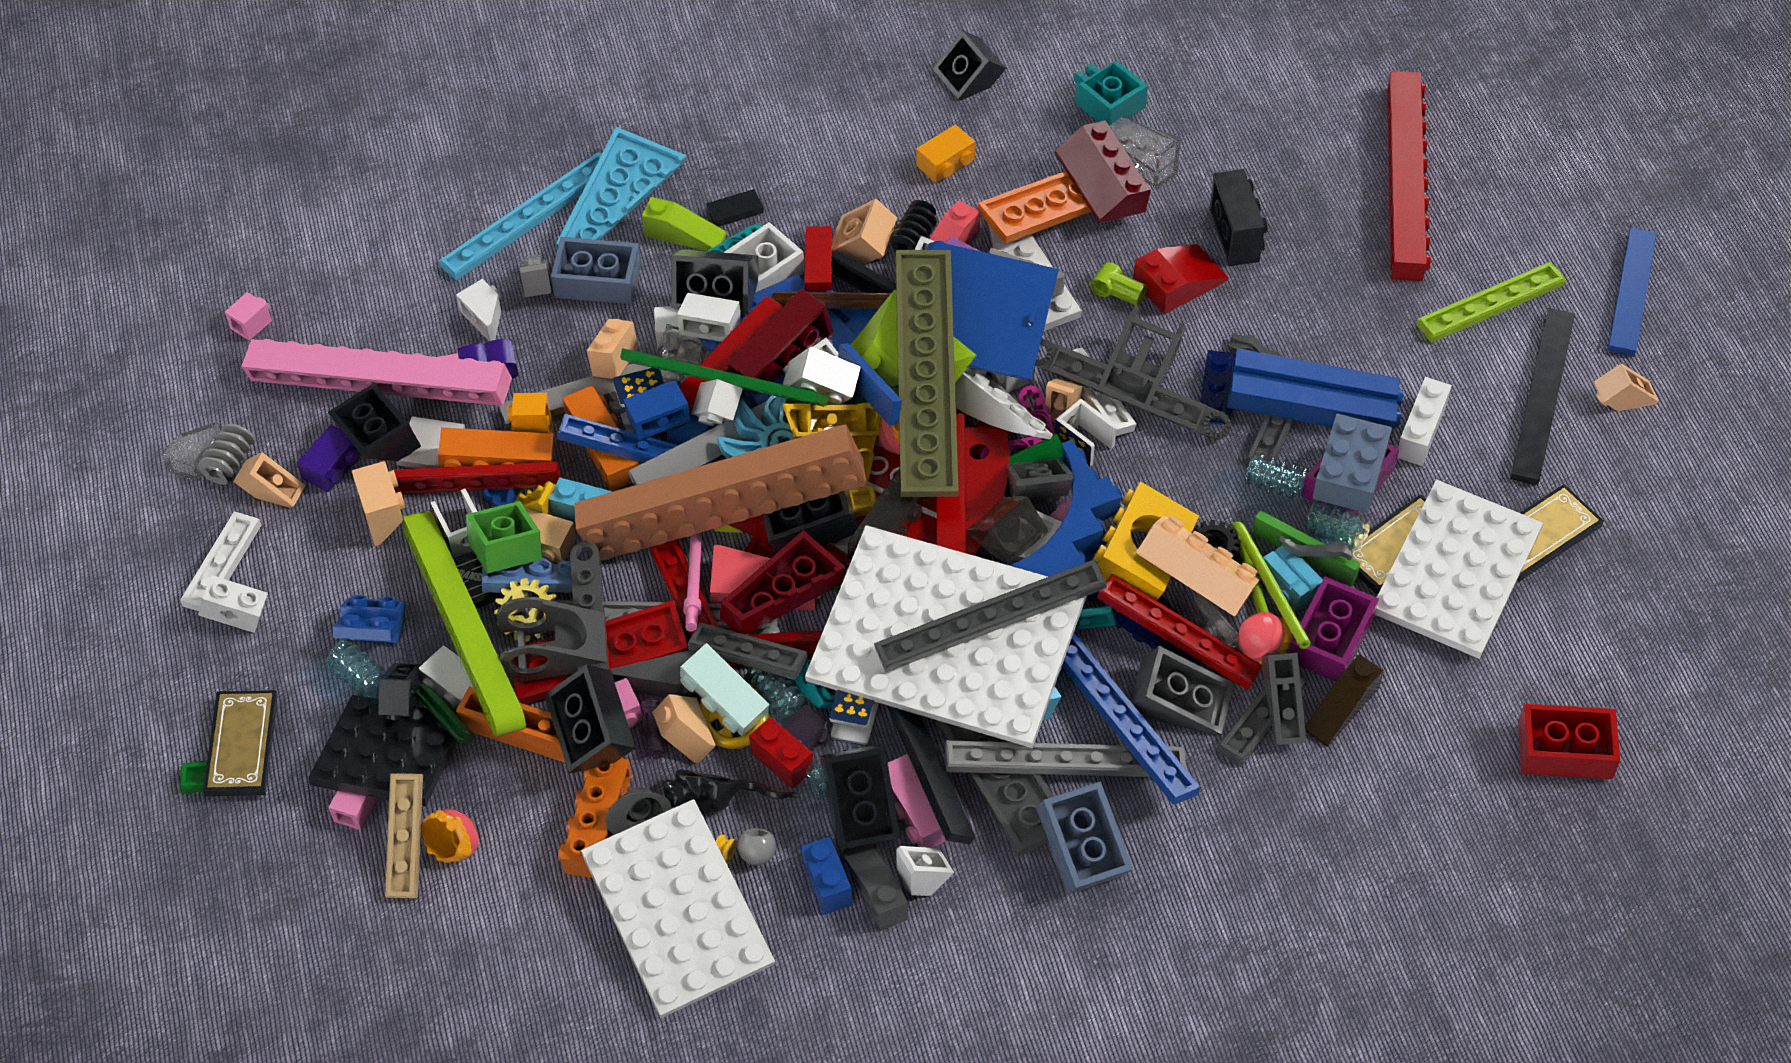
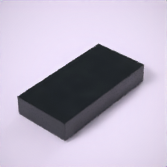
[706,189,764,226]

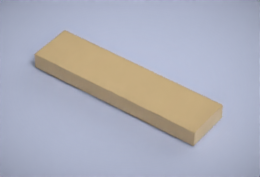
[385,774,423,898]

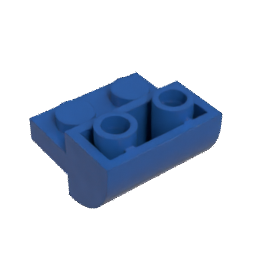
[333,595,405,643]

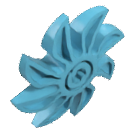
[717,395,794,459]

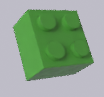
[466,501,542,574]

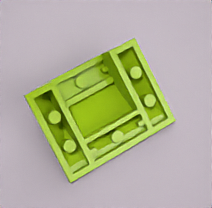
[851,289,977,397]

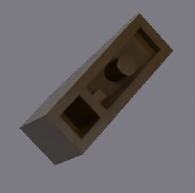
[1305,654,1384,747]

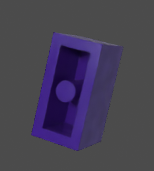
[296,424,361,492]

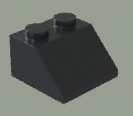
[932,30,1006,100]

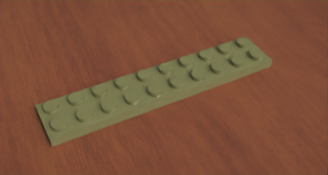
[896,250,959,497]

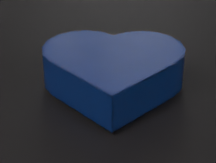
[482,488,516,507]

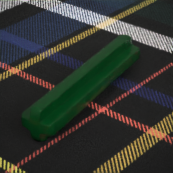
[415,684,474,746]

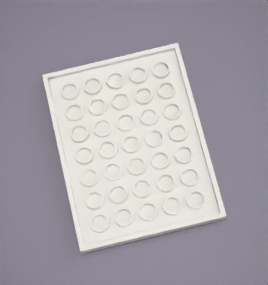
[805,526,1087,748]

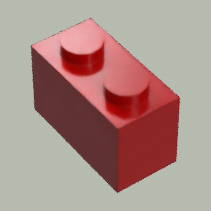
[749,717,814,789]

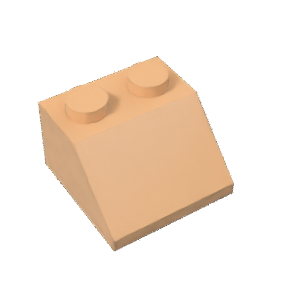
[832,199,897,264]
[352,461,406,546]

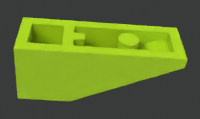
[642,197,727,251]

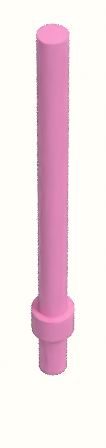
[683,532,702,632]

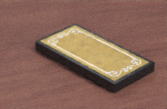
[1517,484,1604,582]
[1349,494,1426,595]
[203,690,278,796]

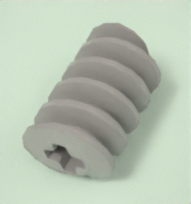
[198,424,256,485]

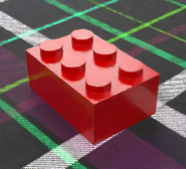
[1518,703,1620,779]

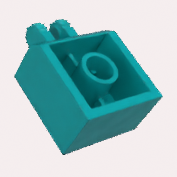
[1073,61,1148,129]

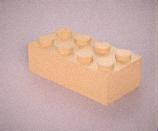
[1136,515,1261,617]

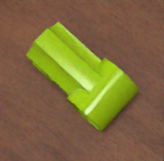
[1090,262,1148,306]

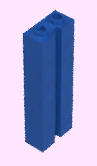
[1227,348,1404,437]

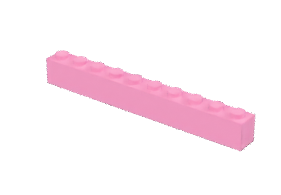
[241,339,512,406]

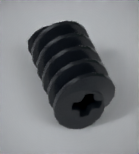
[890,200,937,250]

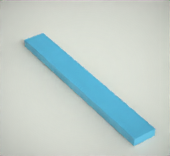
[439,152,602,281]

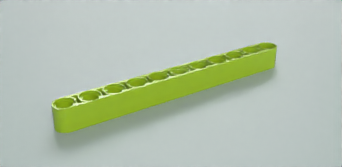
[402,510,526,737]

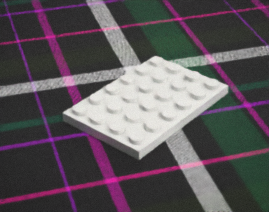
[1375,479,1543,659]
[581,799,775,1019]

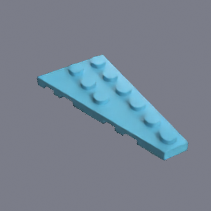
[555,127,687,250]

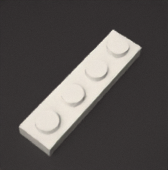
[1071,348,1136,436]
[180,511,261,611]

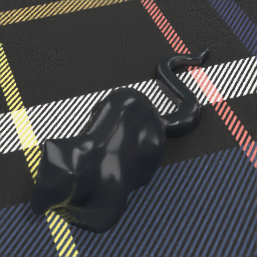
[663,769,800,813]

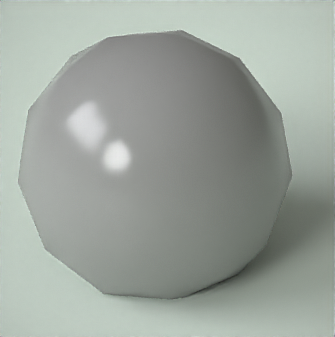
[737,828,776,866]

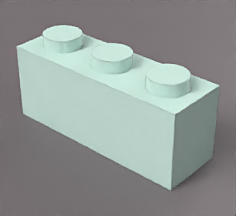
[680,643,769,737]

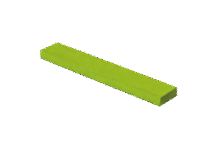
[1416,261,1566,343]

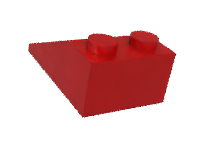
[1133,244,1229,315]

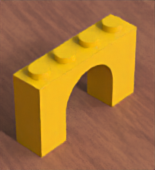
[1093,481,1199,601]

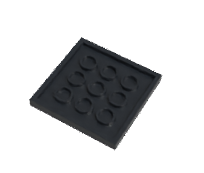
[309,695,457,807]

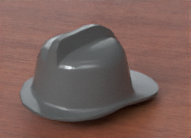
[605,787,672,834]

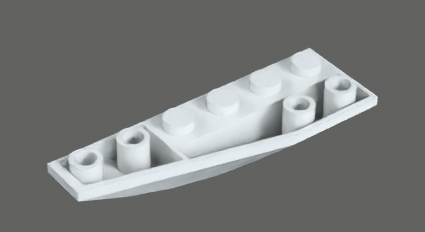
[955,367,1053,439]

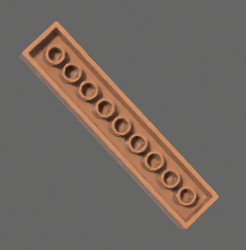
[574,424,867,561]

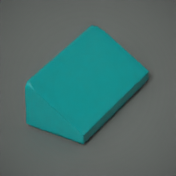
[1075,606,1116,630]

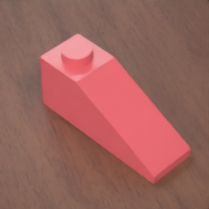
[929,200,980,245]

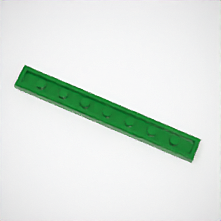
[620,348,829,407]

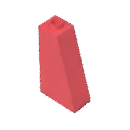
[710,545,821,610]

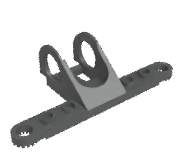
[1035,305,1231,440]
[497,541,609,682]

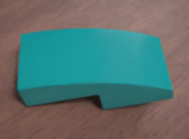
[795,660,837,708]

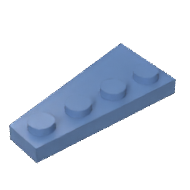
[482,557,573,593]

